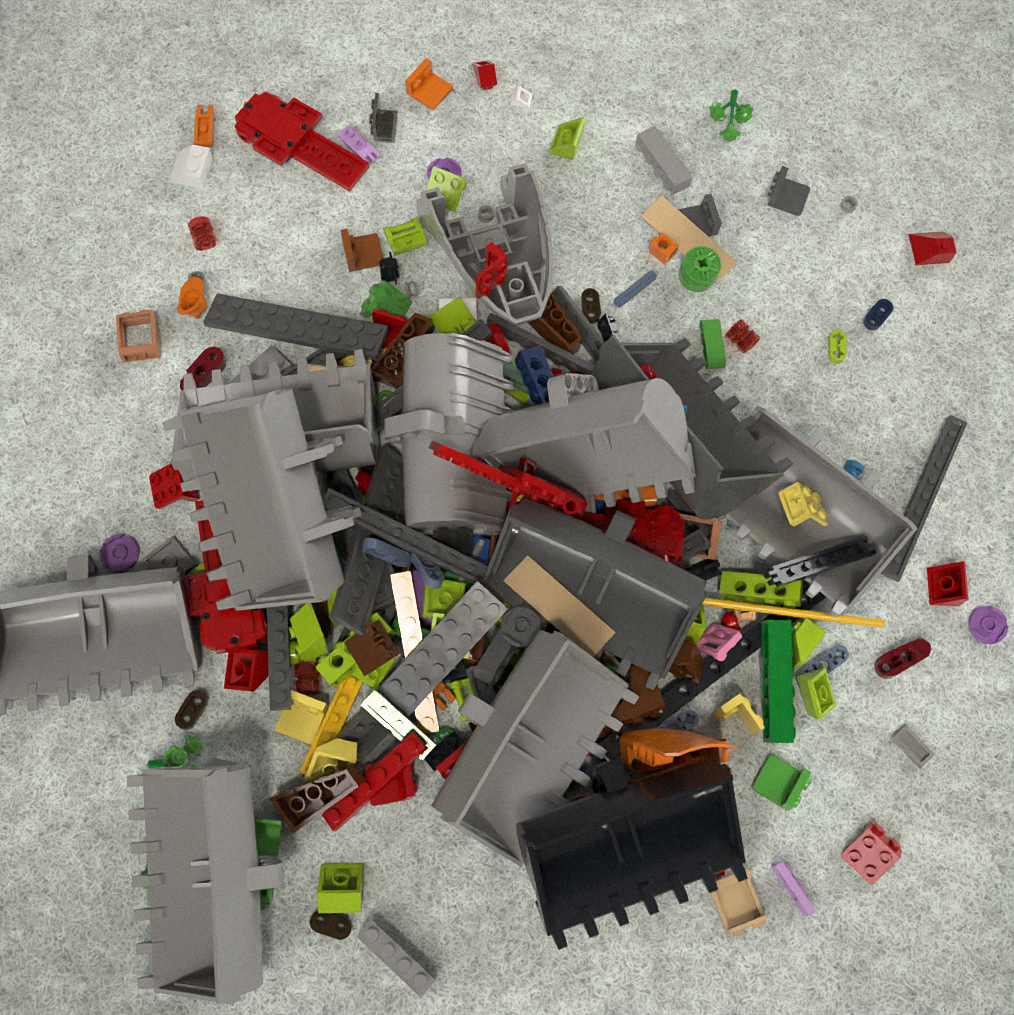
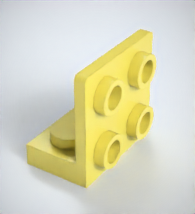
[778,482,828,527]
[275,690,328,745]
[713,694,764,736]

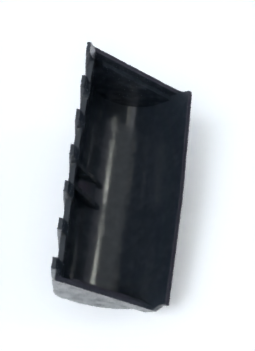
[516,756,748,950]

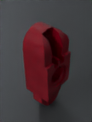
[180,346,226,390]
[874,638,931,679]

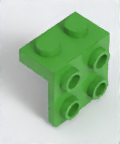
[360,280,412,318]
[752,755,812,811]

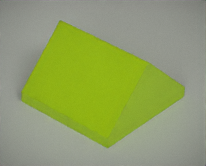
[548,117,585,160]
[796,668,836,719]

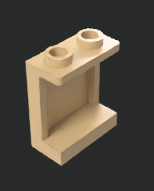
[710,868,769,937]

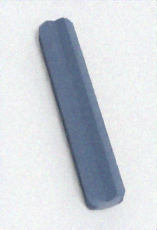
[613,270,657,308]

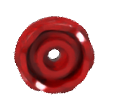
[355,471,372,494]
[721,611,741,631]

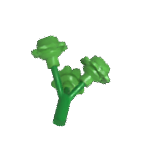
[709,90,754,141]
[148,735,203,769]

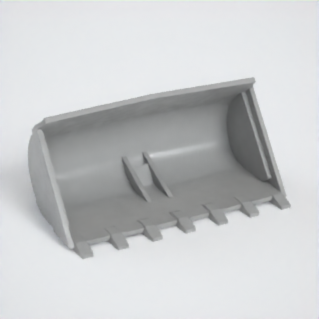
[384,333,514,537]
[471,373,696,511]
[0,554,198,716]
[431,630,639,867]
[127,765,283,1004]

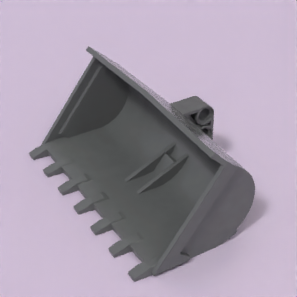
[592,335,793,520]
[482,496,707,690]

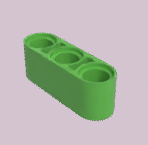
[699,319,726,369]

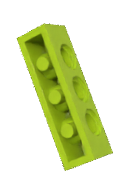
[719,571,803,609]
[316,612,396,688]

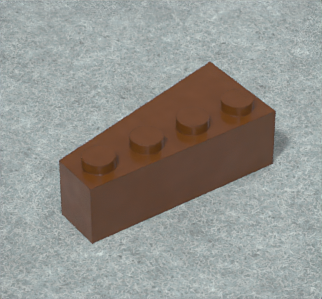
[527,282,583,355]
[371,313,435,389]
[615,639,705,683]
[269,763,366,833]

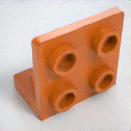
[405,58,453,110]

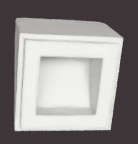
[510,86,532,108]

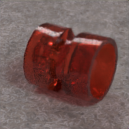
[188,216,217,251]
[726,319,761,354]
[294,662,321,695]

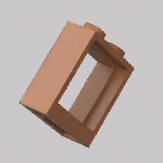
[116,310,161,363]
[679,514,722,560]

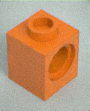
[649,232,679,265]

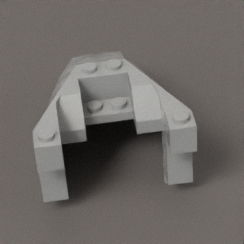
[416,163,553,325]

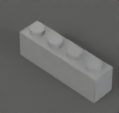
[635,126,693,195]
[357,920,436,997]

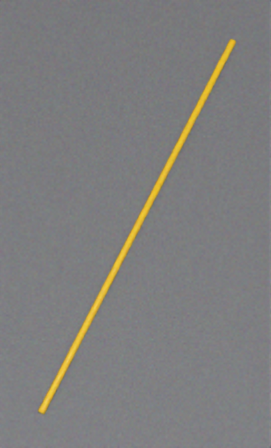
[410,562,885,628]

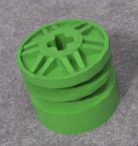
[679,246,721,292]

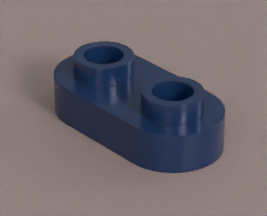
[863,299,894,330]

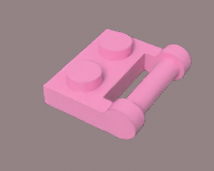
[697,623,742,661]

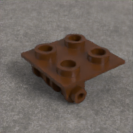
[344,620,399,676]

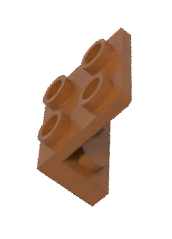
[340,229,383,272]

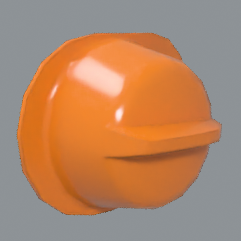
[177,277,207,319]

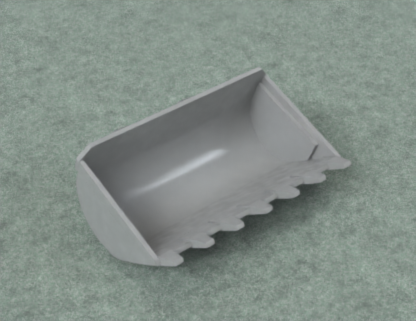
[171,349,379,500]
[162,388,362,611]
[712,406,917,618]

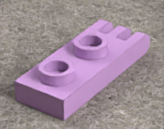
[337,124,381,165]
[771,861,815,915]

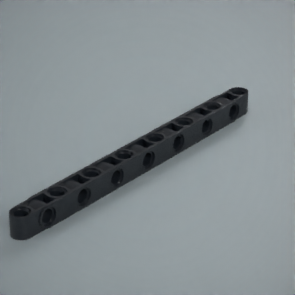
[598,584,826,763]

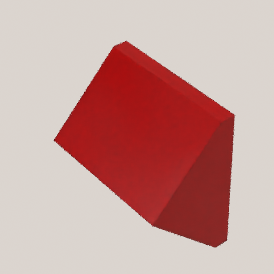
[927,561,969,606]

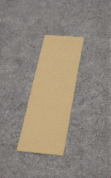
[641,195,737,279]
[503,555,616,657]

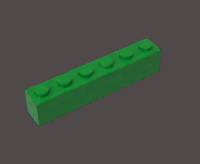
[761,620,796,743]

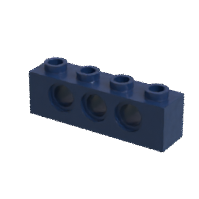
[515,346,554,405]

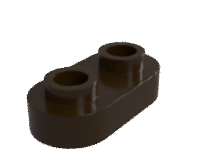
[581,288,601,324]
[175,690,208,730]
[309,911,352,940]

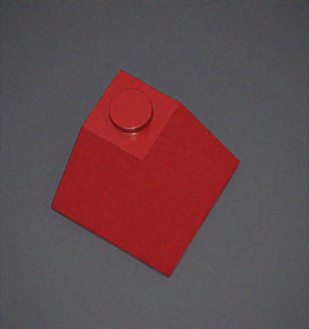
[908,231,957,265]
[224,649,269,692]

